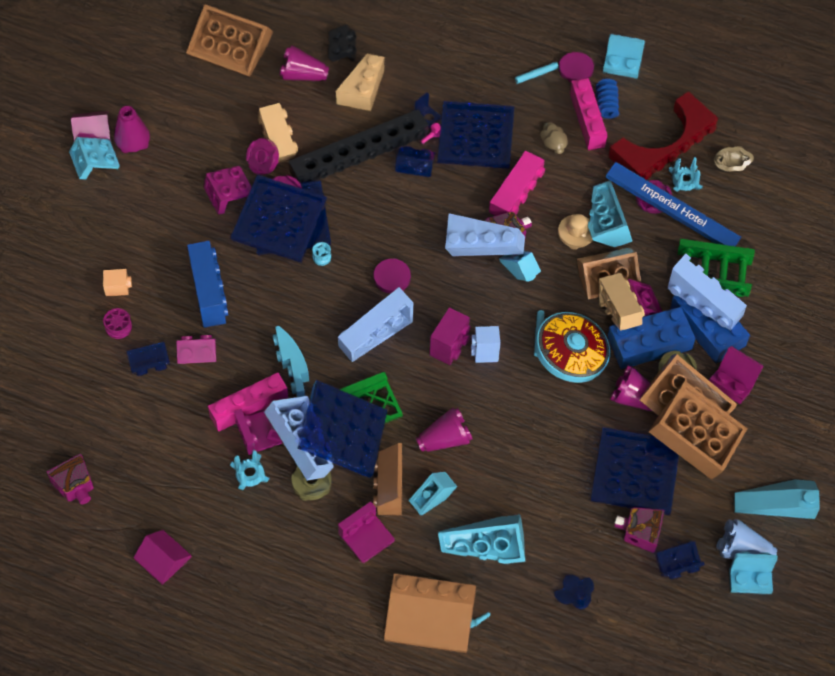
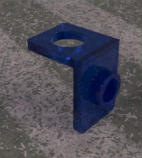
[415,92,441,127]

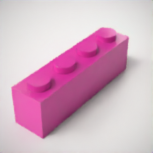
[570,78,607,150]
[489,151,545,216]
[208,373,288,432]

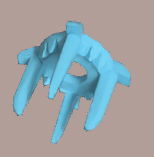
[669,157,703,192]
[230,450,269,490]

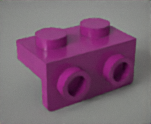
[176,335,217,364]

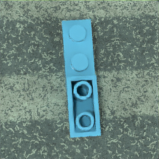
[273,326,309,397]

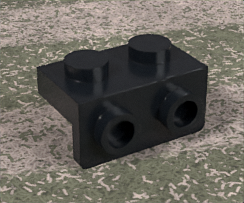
[329,24,357,62]

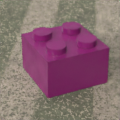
[430,308,471,365]

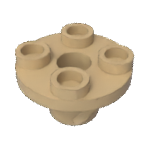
[558,214,593,249]

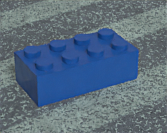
[187,240,229,328]
[670,295,750,364]
[607,307,696,369]

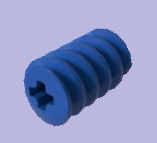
[596,79,619,119]

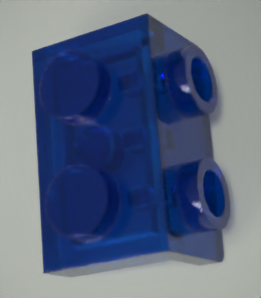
[395,146,436,177]
[126,342,170,376]
[655,541,705,579]

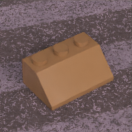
[577,248,641,300]
[373,443,402,515]

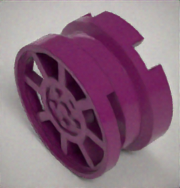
[103,308,132,339]

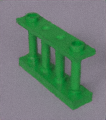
[677,239,755,297]

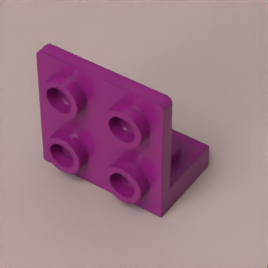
[203,166,254,215]
[709,346,763,404]
[234,409,283,455]
[338,502,395,563]

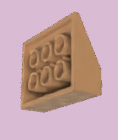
[186,5,273,77]
[640,354,738,416]
[649,381,747,480]
[384,574,476,653]

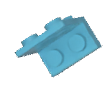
[603,34,645,78]
[69,137,120,179]
[729,552,777,594]

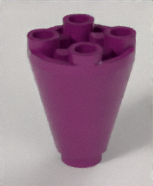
[279,45,329,81]
[114,106,150,153]
[610,365,653,412]
[416,408,473,452]

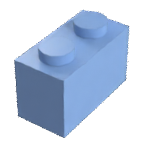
[471,326,500,363]

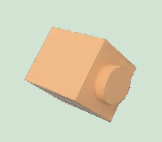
[103,269,132,296]

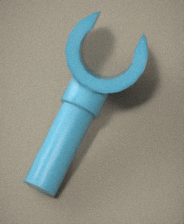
[470,612,490,628]

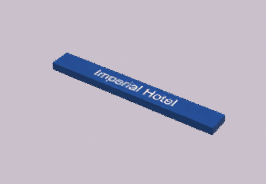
[605,162,741,247]

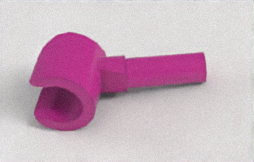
[420,123,442,144]

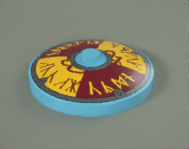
[535,312,610,383]

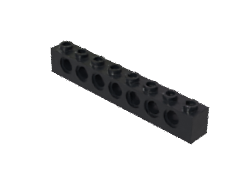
[289,109,429,186]

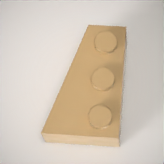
[336,54,384,111]
[258,103,298,163]
[599,273,645,331]

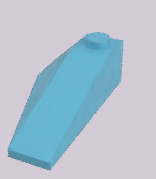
[588,181,632,247]
[734,480,820,519]
[438,515,525,564]

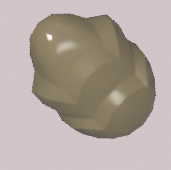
[540,121,568,154]
[714,146,754,172]

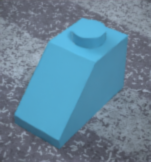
[499,251,541,282]
[409,472,457,515]

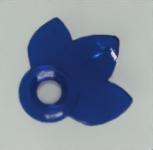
[554,575,594,609]

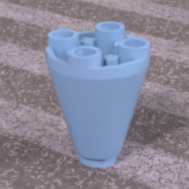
[716,519,777,559]

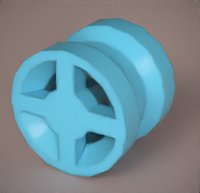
[312,242,331,266]

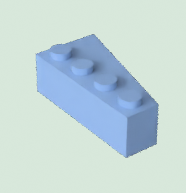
[445,214,525,256]
[667,254,747,331]
[338,287,413,362]
[264,396,333,480]

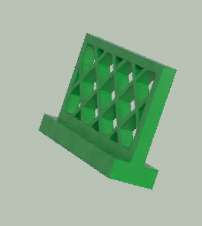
[312,371,403,445]

